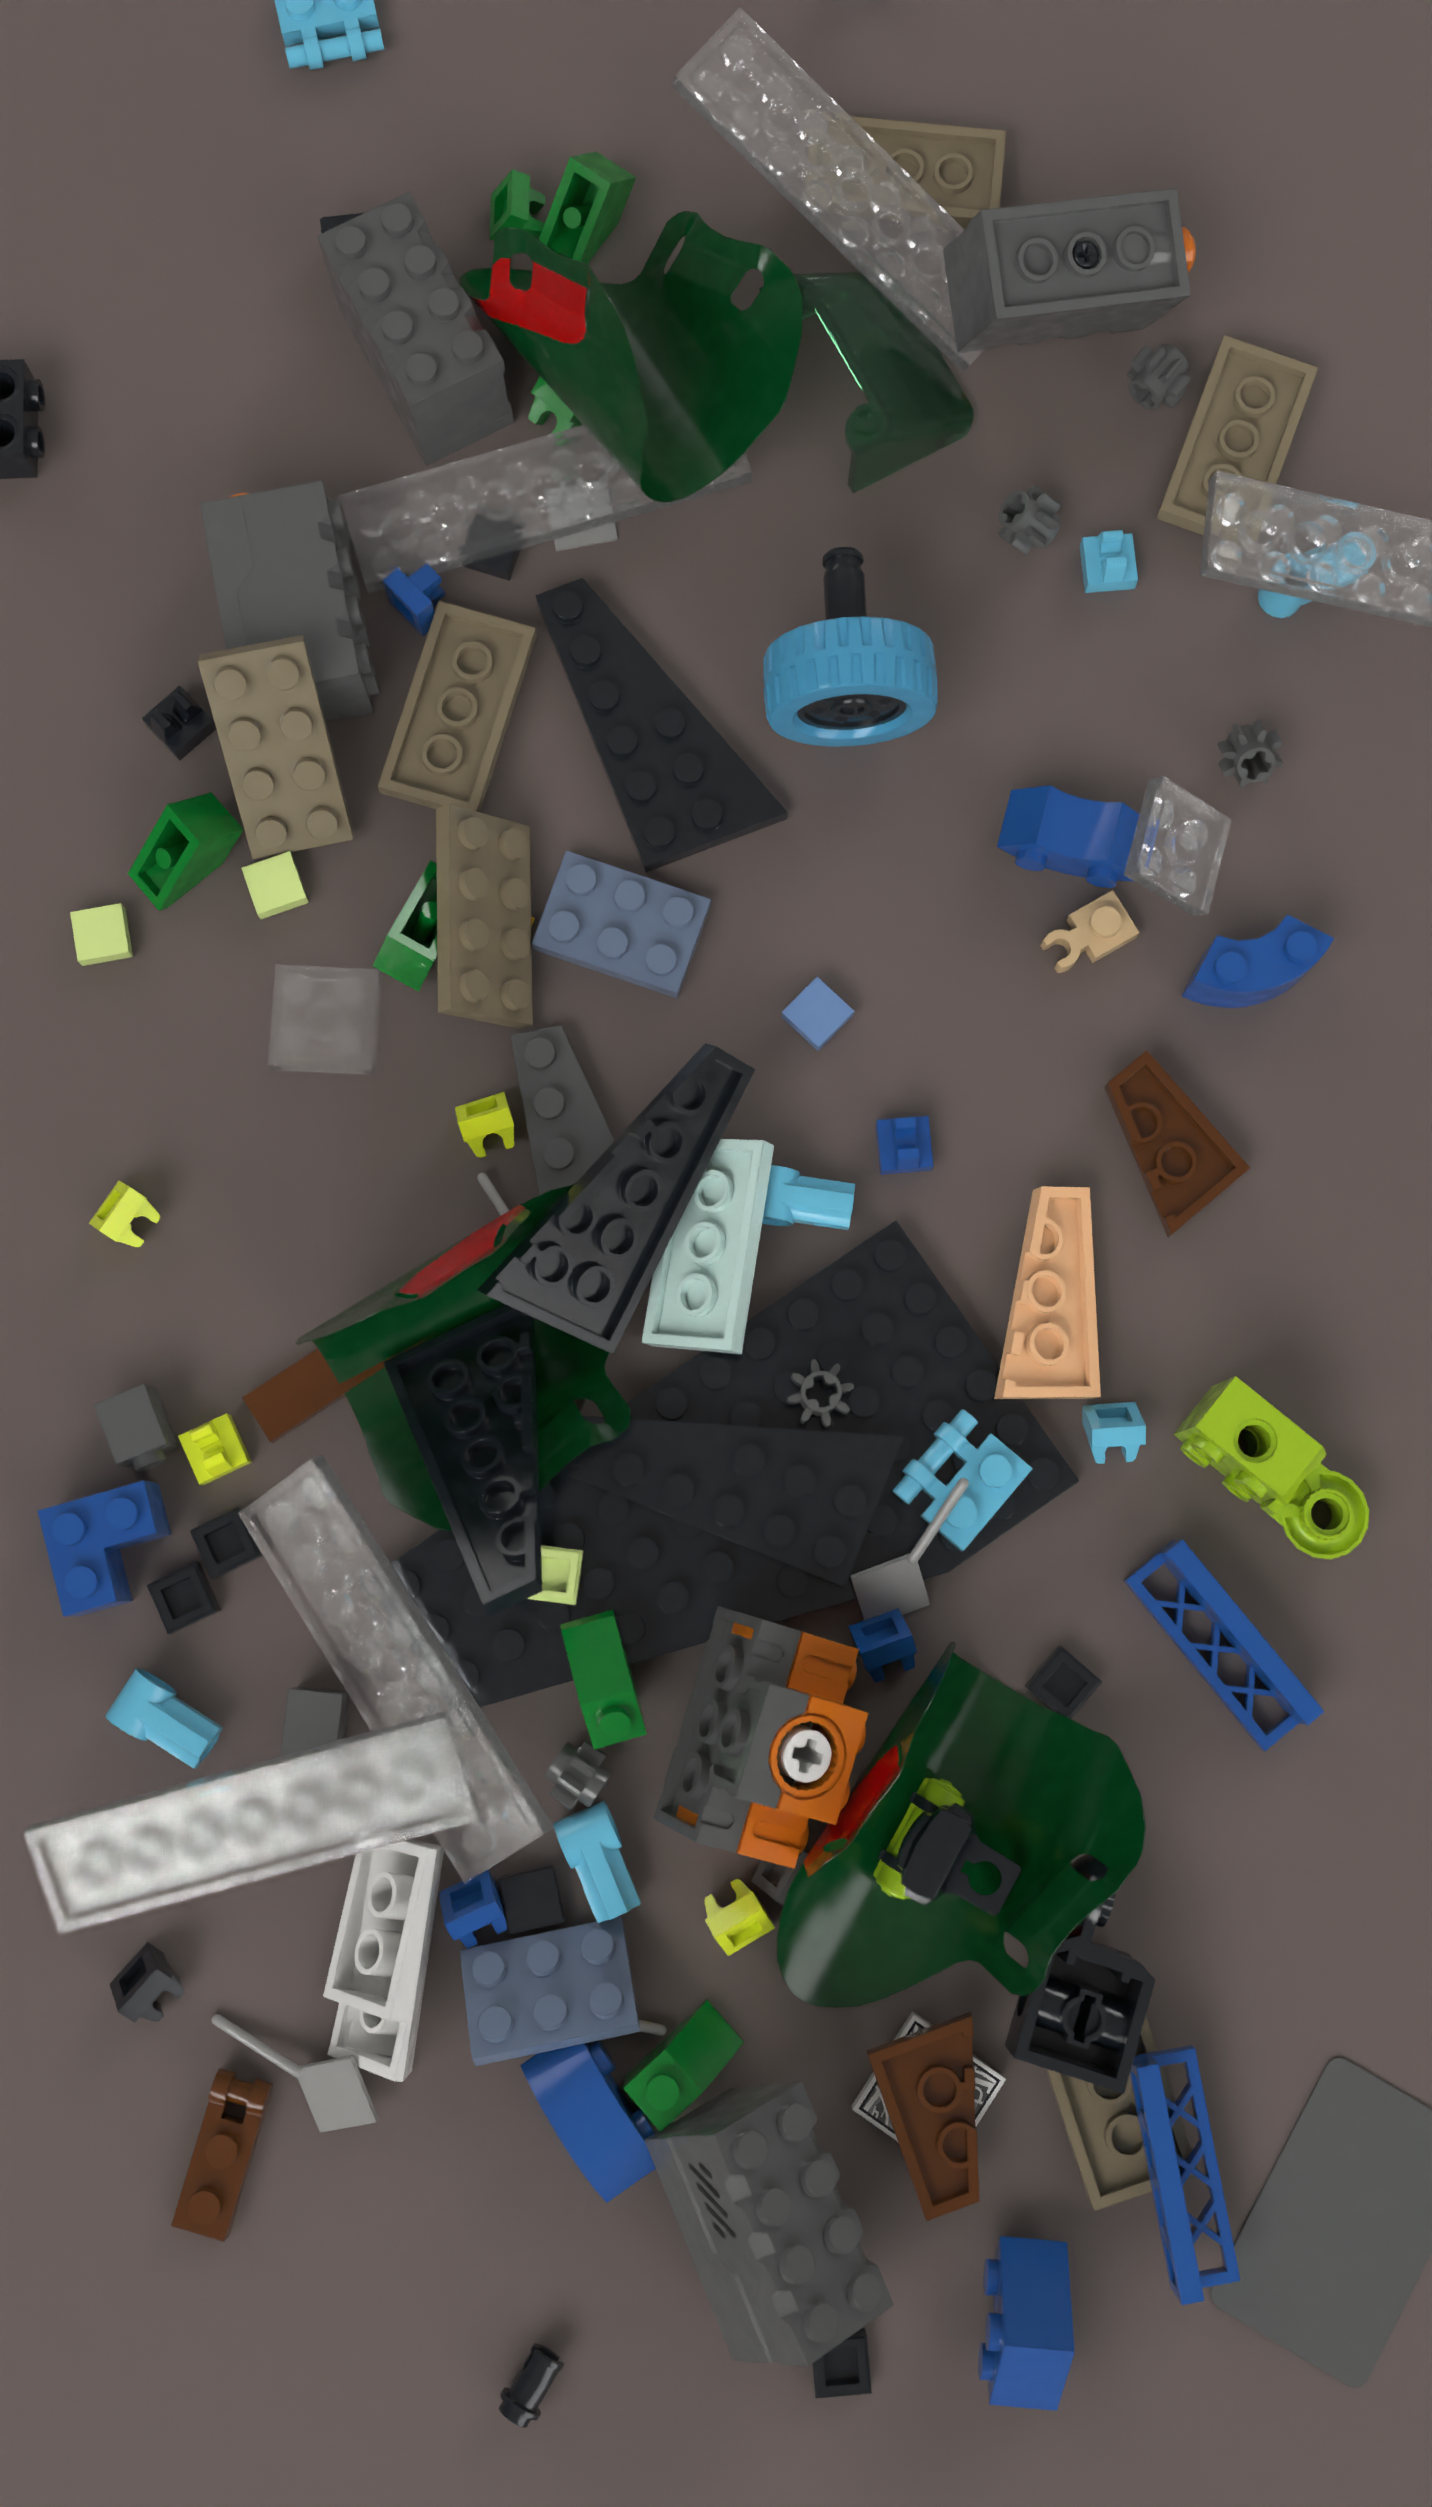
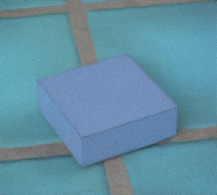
[781,977,855,1051]

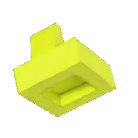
[455,1092,514,1158]
[89,1181,160,1247]
[178,1413,252,1485]
[704,1879,775,1956]

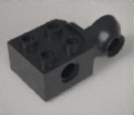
[1005,1854,1155,2094]

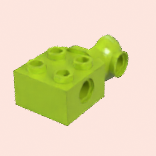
[1173,1376,1369,1559]

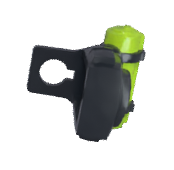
[873,1778,1021,1916]

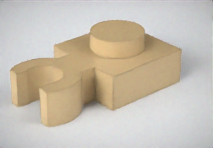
[1040,890,1140,973]

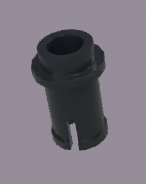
[499,2343,564,2428]

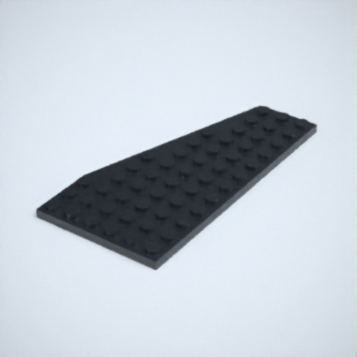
[368,1221,1079,1714]

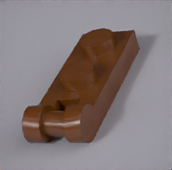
[171,2068,273,2242]

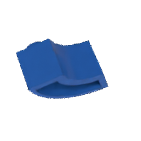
[997,785,1153,888]
[1182,914,1334,1008]
[520,2040,658,2203]

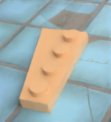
[994,1186,1101,1399]

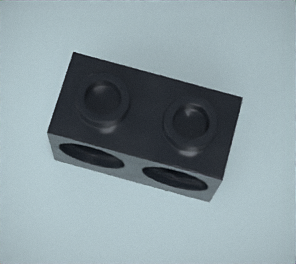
[0,359,45,479]

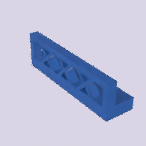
[1123,1539,1325,1751]
[1130,2045,1241,2305]

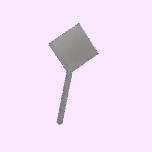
[850,1478,969,1621]
[211,2014,379,2132]

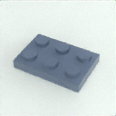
[531,851,711,999]
[459,1917,641,2066]

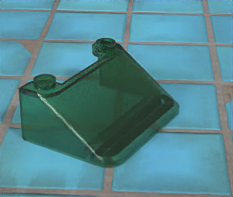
[759,270,974,493]

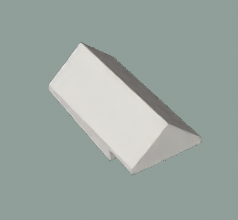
[323,1830,444,2082]

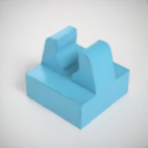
[1079,530,1138,593]
[1082,1402,1146,1464]

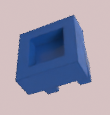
[382,564,445,637]
[875,1116,934,1175]
[848,1608,917,1683]
[438,1869,508,1948]

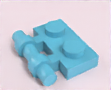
[274,0,385,70]
[893,1409,1033,1551]

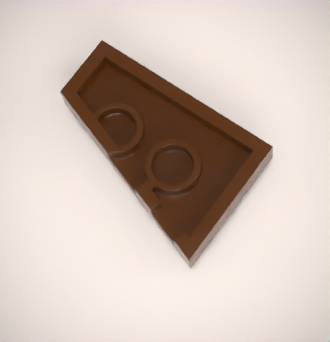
[1104,1050,1251,1237]
[866,2012,979,2222]

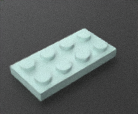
[641,1139,774,1354]

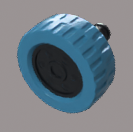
[763,547,938,747]

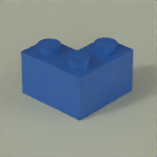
[38,1480,172,1617]
[978,2236,1075,2411]

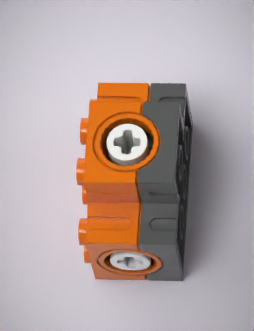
[653,1606,868,1869]

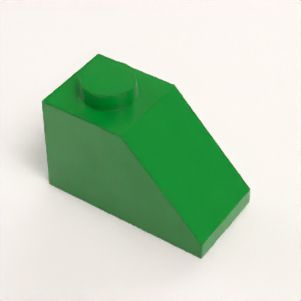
[539,151,637,264]
[127,792,244,911]
[373,860,437,992]
[560,1609,647,1750]
[623,1999,744,2132]

